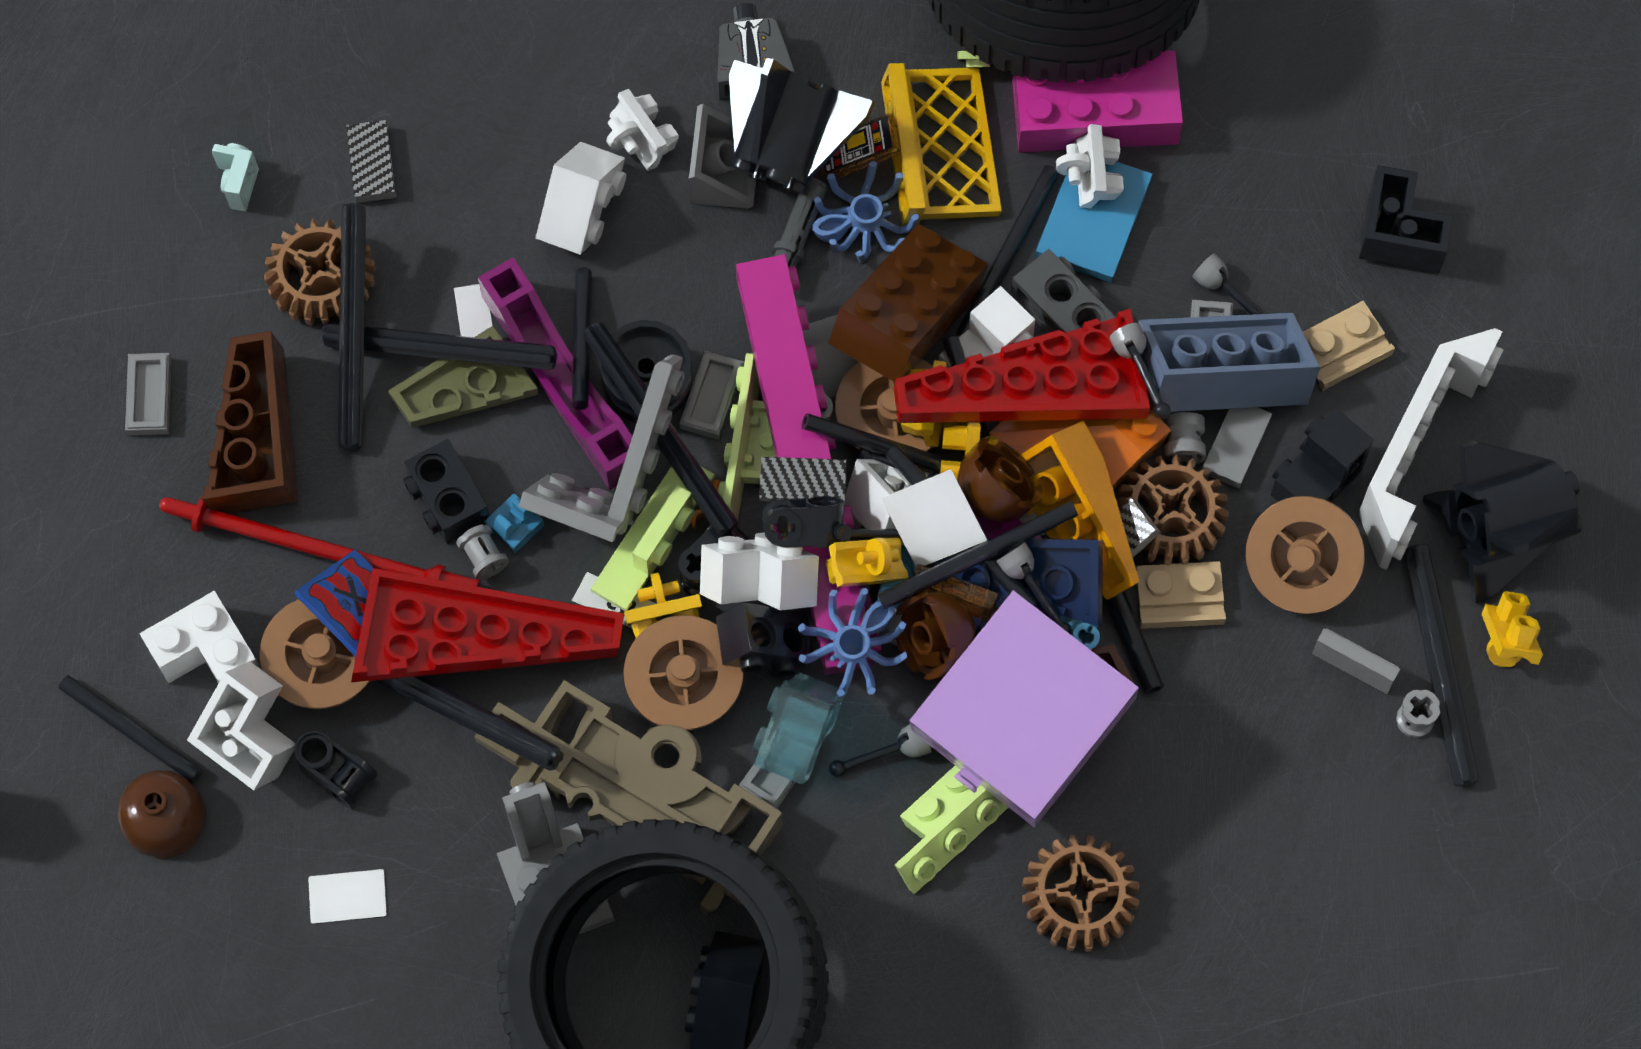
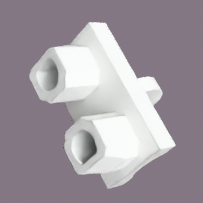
[606,89,679,171]
[1056,124,1124,209]

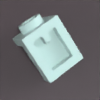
[212,143,259,212]

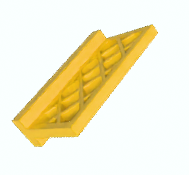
[881,63,1002,226]

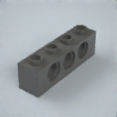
[1010,249,1118,333]

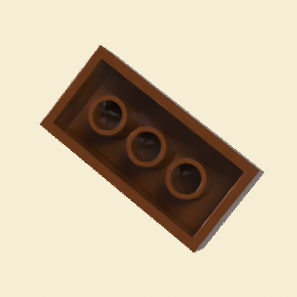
[828,224,988,382]

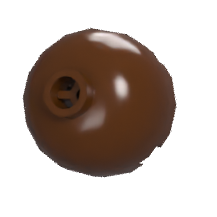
[957,437,1043,523]
[895,591,976,680]
[117,770,206,859]

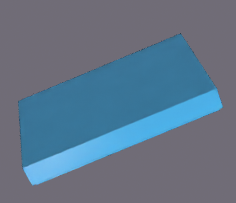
[1035,162,1153,283]

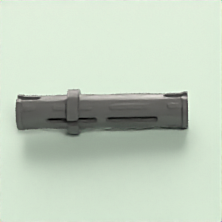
[772,178,828,267]

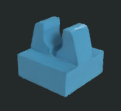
[484,493,545,554]

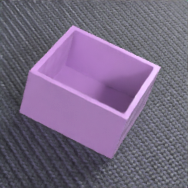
[909,590,1139,828]

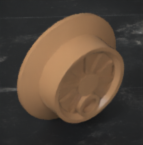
[835,359,945,451]
[1246,496,1365,614]
[260,599,370,709]
[624,615,744,731]

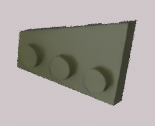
[388,326,539,428]

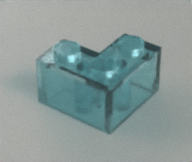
[752,673,846,784]

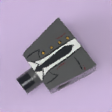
[717,3,794,101]

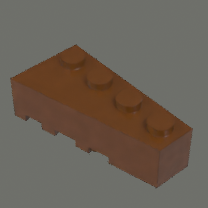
[202,331,298,514]

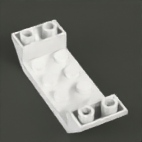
[1358,328,1504,570]

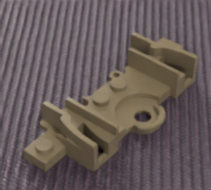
[474,680,790,916]

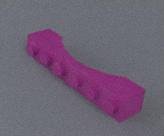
[478,257,632,491]

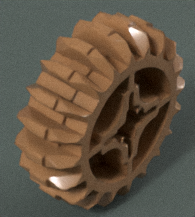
[264,218,376,327]
[1116,454,1229,565]
[1022,834,1140,952]

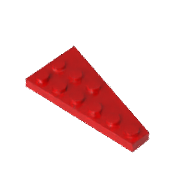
[893,308,1150,423]
[351,568,624,683]

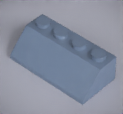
[1138,313,1320,413]

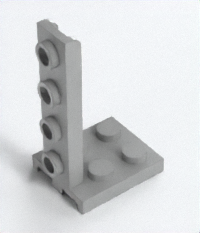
[518,354,685,542]
[496,782,614,935]

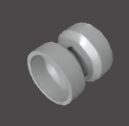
[1163,412,1206,466]

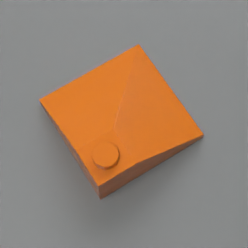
[989,409,1171,490]

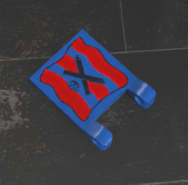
[294,549,373,658]

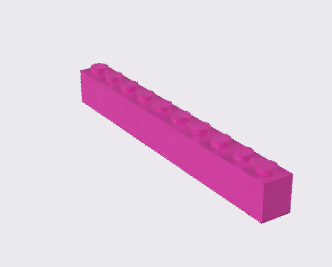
[736,254,882,675]

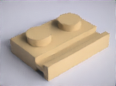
[1303,300,1395,391]
[1136,561,1226,629]

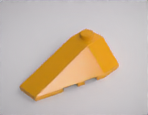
[1021,421,1140,600]

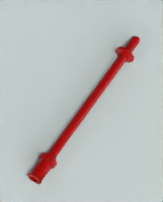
[159,496,481,587]

